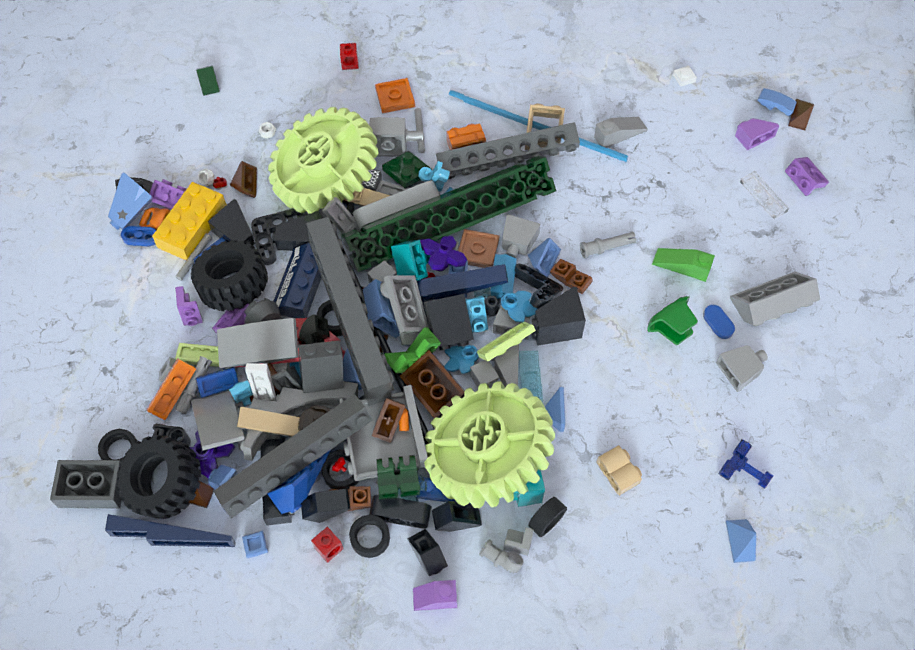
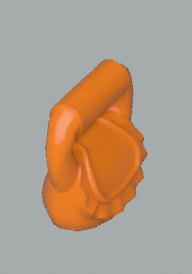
[139,207,170,230]

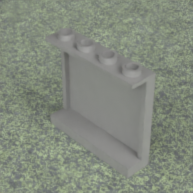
[339,385,428,481]

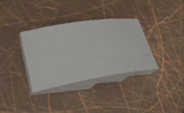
[217,318,298,369]
[191,391,245,450]

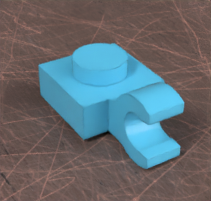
[229,380,253,407]

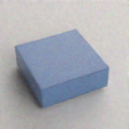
[242,531,268,558]

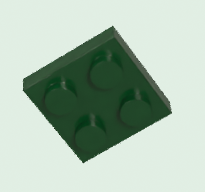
[382,151,432,189]

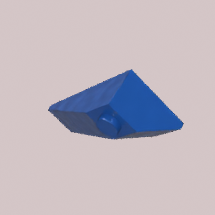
[267,450,330,514]

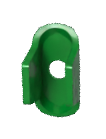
[647,296,698,345]

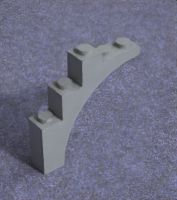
[241,381,358,461]

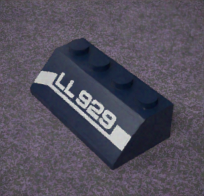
[273,243,322,319]

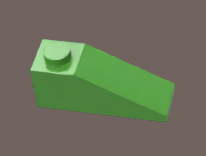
[652,248,715,282]

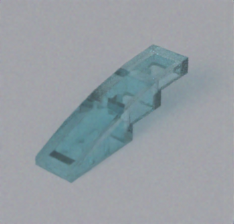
[519,351,543,403]

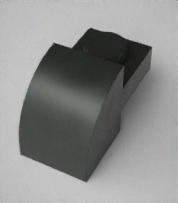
[299,314,330,344]

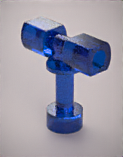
[718,439,774,489]

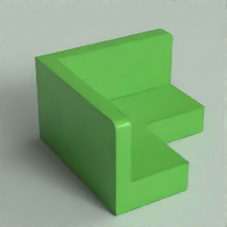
[384,327,441,373]

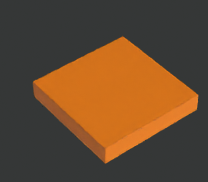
[375,78,415,113]

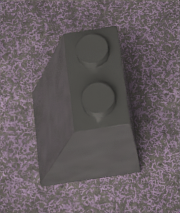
[299,340,344,393]

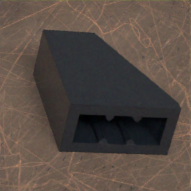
[208,199,255,245]
[272,211,322,251]

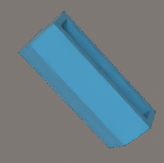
[490,254,517,299]

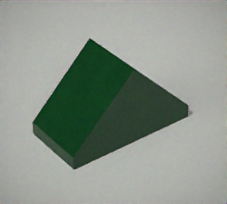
[196,65,220,96]

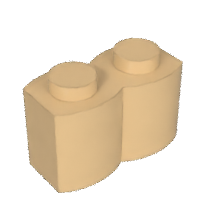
[596,445,642,496]

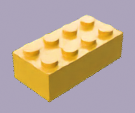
[152,182,226,261]

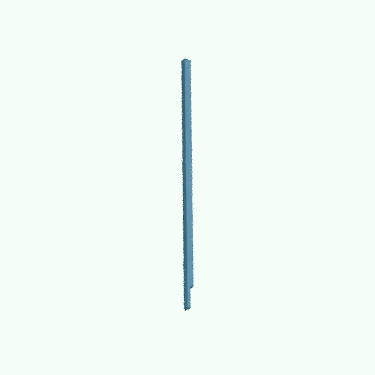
[449,90,628,162]

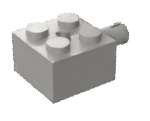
[369,117,423,156]

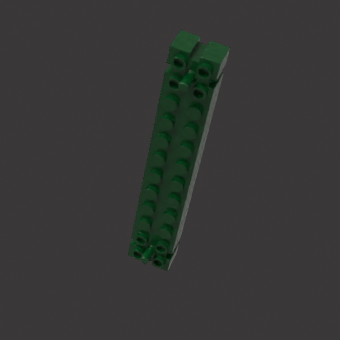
[341,156,557,272]

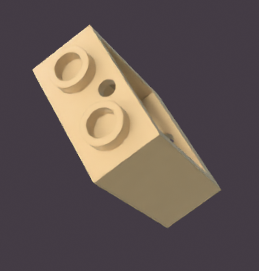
[525,104,565,150]

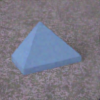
[528,238,561,277]
[343,348,362,390]
[545,387,565,432]
[726,519,756,563]

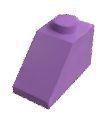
[735,118,779,150]
[413,580,457,611]

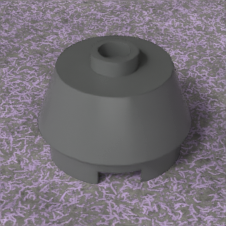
[244,298,282,324]

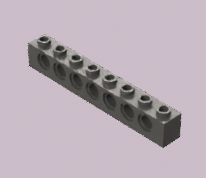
[436,122,580,179]

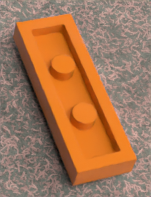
[146,358,196,420]

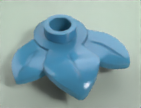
[501,291,537,322]
[444,345,479,374]

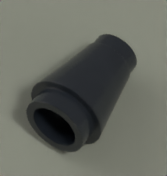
[484,296,500,316]

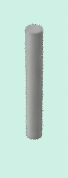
[414,108,425,153]
[176,234,212,280]

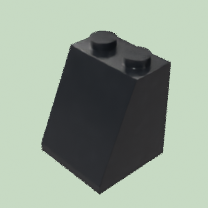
[531,287,586,346]
[423,294,474,351]

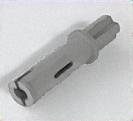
[176,356,212,414]

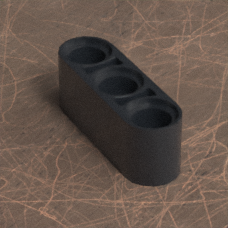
[369,495,432,529]

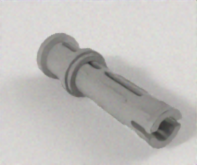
[580,231,636,258]

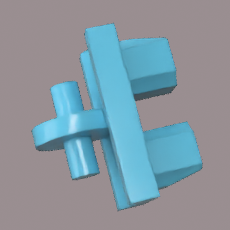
[418,161,450,192]
[465,296,488,333]

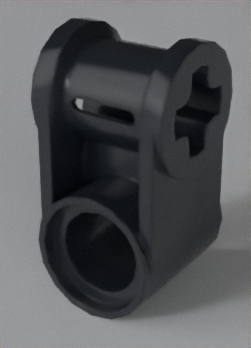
[152,424,191,446]

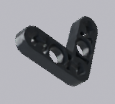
[251,208,303,265]
[515,263,564,309]

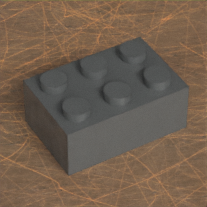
[50,460,122,509]

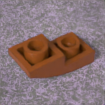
[550,259,593,294]
[329,486,371,511]

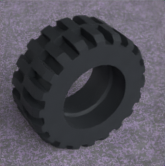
[191,240,268,311]
[117,435,201,519]

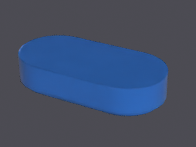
[703,305,735,339]

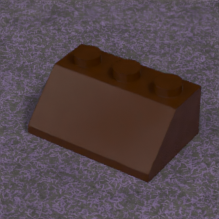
[400,350,465,418]

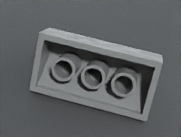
[730,272,820,326]

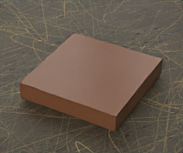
[458,229,500,268]

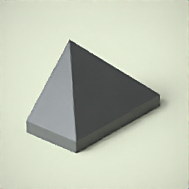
[271,366,303,392]

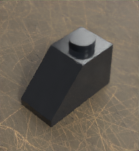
[301,489,351,523]
[432,501,482,532]
[407,529,448,576]

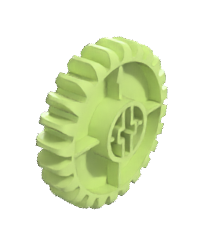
[268,107,379,214]
[424,381,555,508]

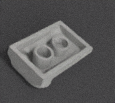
[380,275,429,345]

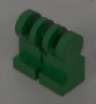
[376,455,420,499]

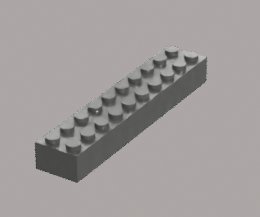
[306,217,394,406]

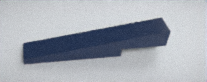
[417,264,508,301]
[105,514,236,547]

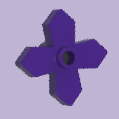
[420,236,467,271]
[190,430,235,479]

